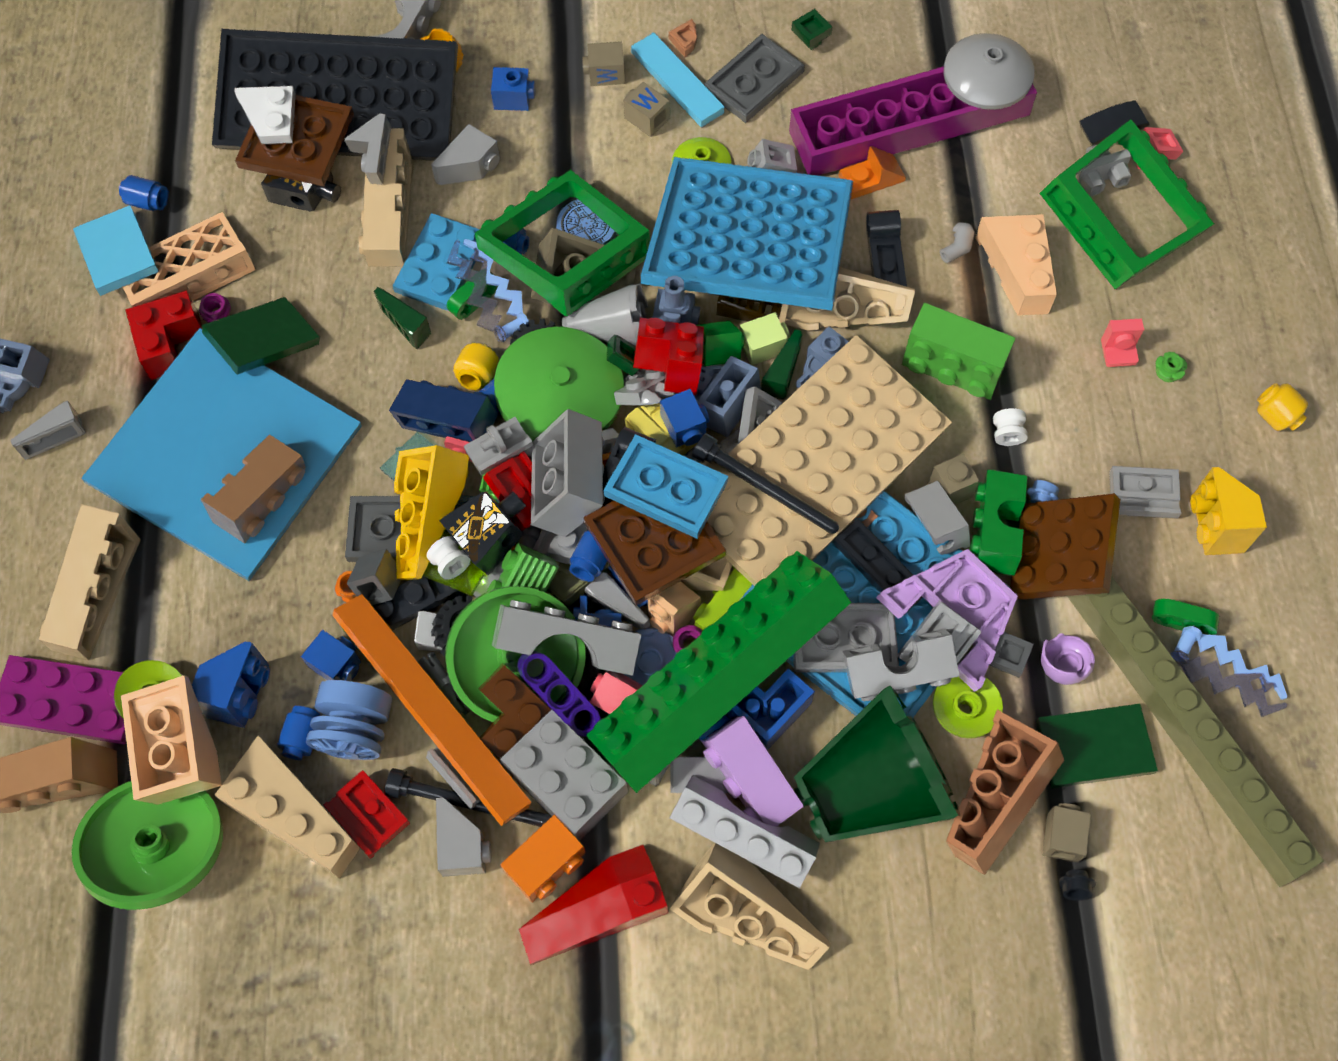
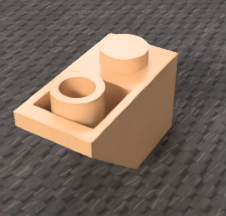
[648,581,701,637]

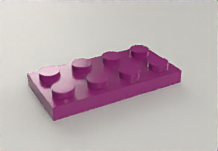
[0,655,126,744]

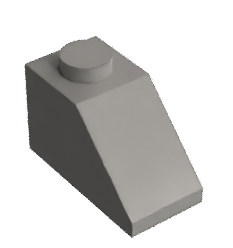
[431,124,500,185]
[436,798,491,877]

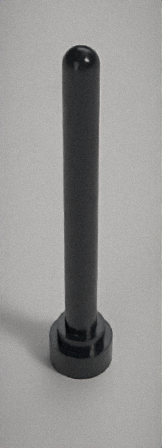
[692,433,839,534]
[385,768,552,827]

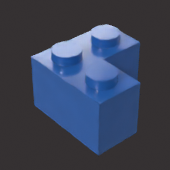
[725,668,815,750]

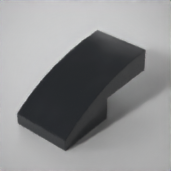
[1079,100,1150,146]

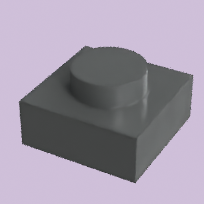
[989,632,1034,678]

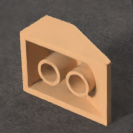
[121,676,222,805]

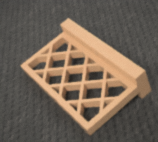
[123,212,256,307]

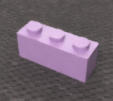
[701,716,804,827]

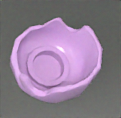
[1041,633,1095,685]

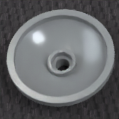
[943,33,1034,110]

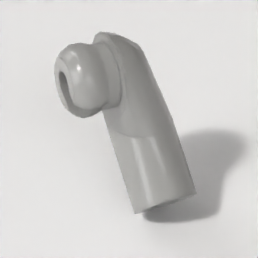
[940,222,975,263]

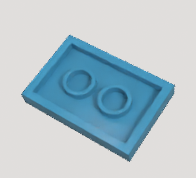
[392,213,480,311]
[603,434,728,539]

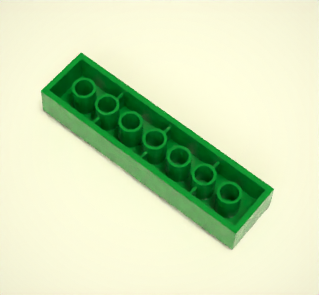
[586,551,851,793]

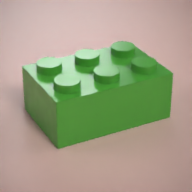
[902,303,1016,399]

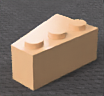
[975,214,1057,315]

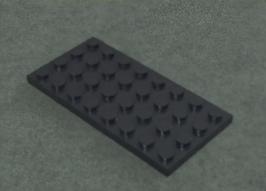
[212,29,458,161]

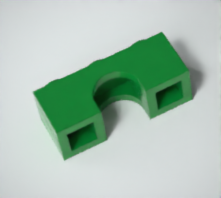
[970,469,1027,576]

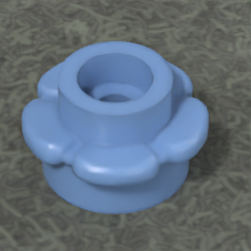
[1027,480,1060,503]

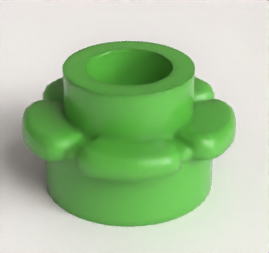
[1155,352,1187,382]

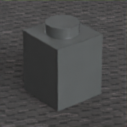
[347,549,401,605]

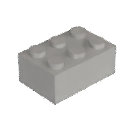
[531,409,605,537]
[500,710,628,841]

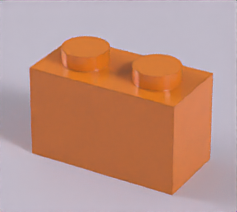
[500,815,585,903]

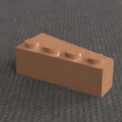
[946,710,1064,875]

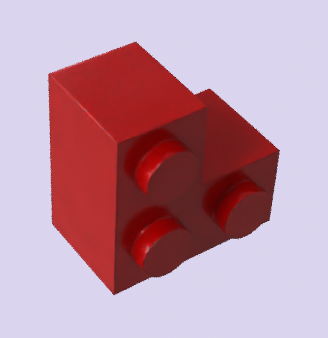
[125,290,202,380]
[633,318,704,396]

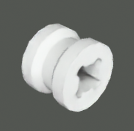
[993,408,1028,446]
[427,536,470,579]

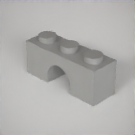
[842,629,960,701]

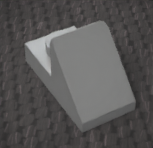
[345,113,391,185]

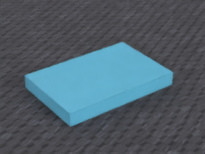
[73,205,159,296]

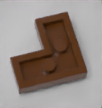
[478,663,551,759]

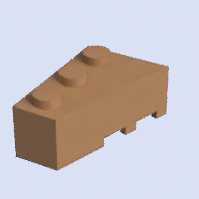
[200,434,306,544]
[0,737,118,813]

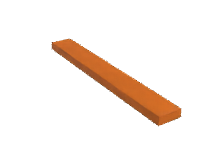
[332,594,532,826]

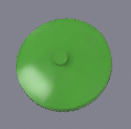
[494,327,624,442]
[445,586,586,722]
[72,781,223,910]

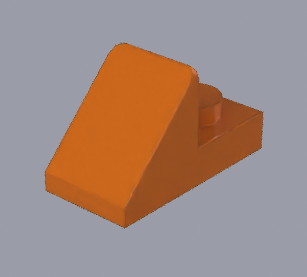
[839,146,906,200]

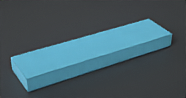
[631,32,724,127]

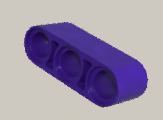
[517,651,600,737]

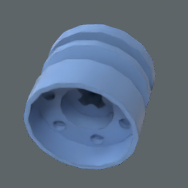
[306,680,392,760]

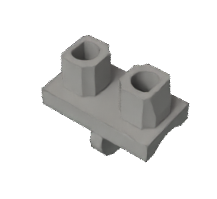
[1076,145,1132,197]
[464,417,533,476]

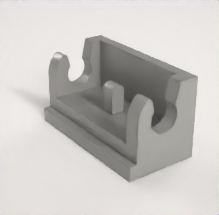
[905,481,970,555]

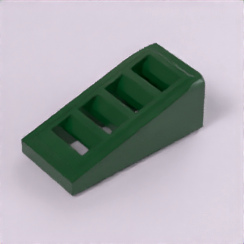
[374,287,431,349]
[761,329,803,400]

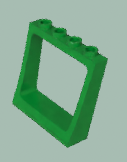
[1039,119,1214,289]
[475,170,650,317]

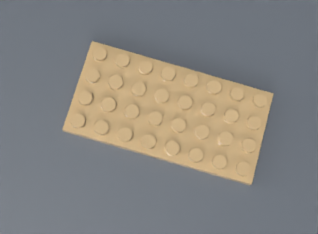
[707,335,952,586]

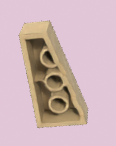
[359,128,413,267]
[39,504,141,660]
[215,736,360,879]

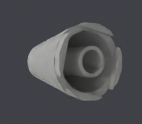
[562,284,650,346]

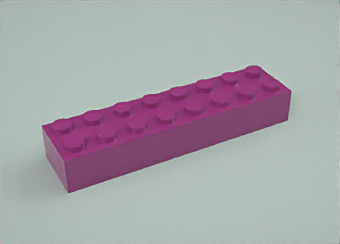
[789,67,1037,176]

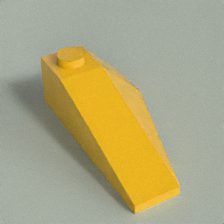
[394,445,469,580]

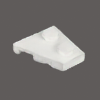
[234,86,296,144]

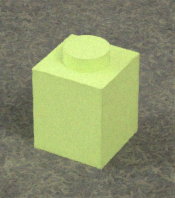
[740,312,790,365]

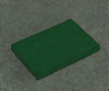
[202,297,320,375]
[1036,704,1158,788]

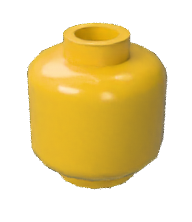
[453,343,499,390]
[1257,383,1308,431]

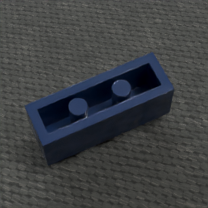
[389,379,498,442]

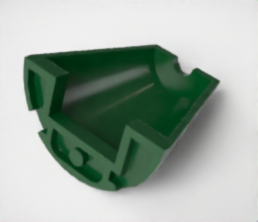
[793,685,960,842]

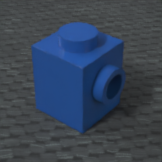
[491,67,536,111]
[660,389,710,448]
[301,630,361,681]

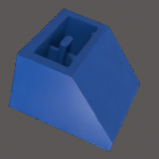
[192,641,270,728]

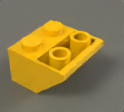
[1190,467,1267,555]

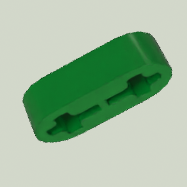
[446,269,498,320]
[1152,599,1220,635]

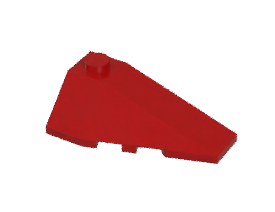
[519,845,668,965]

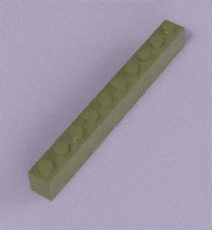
[1067,576,1324,887]

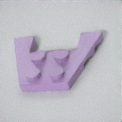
[876,549,1018,692]

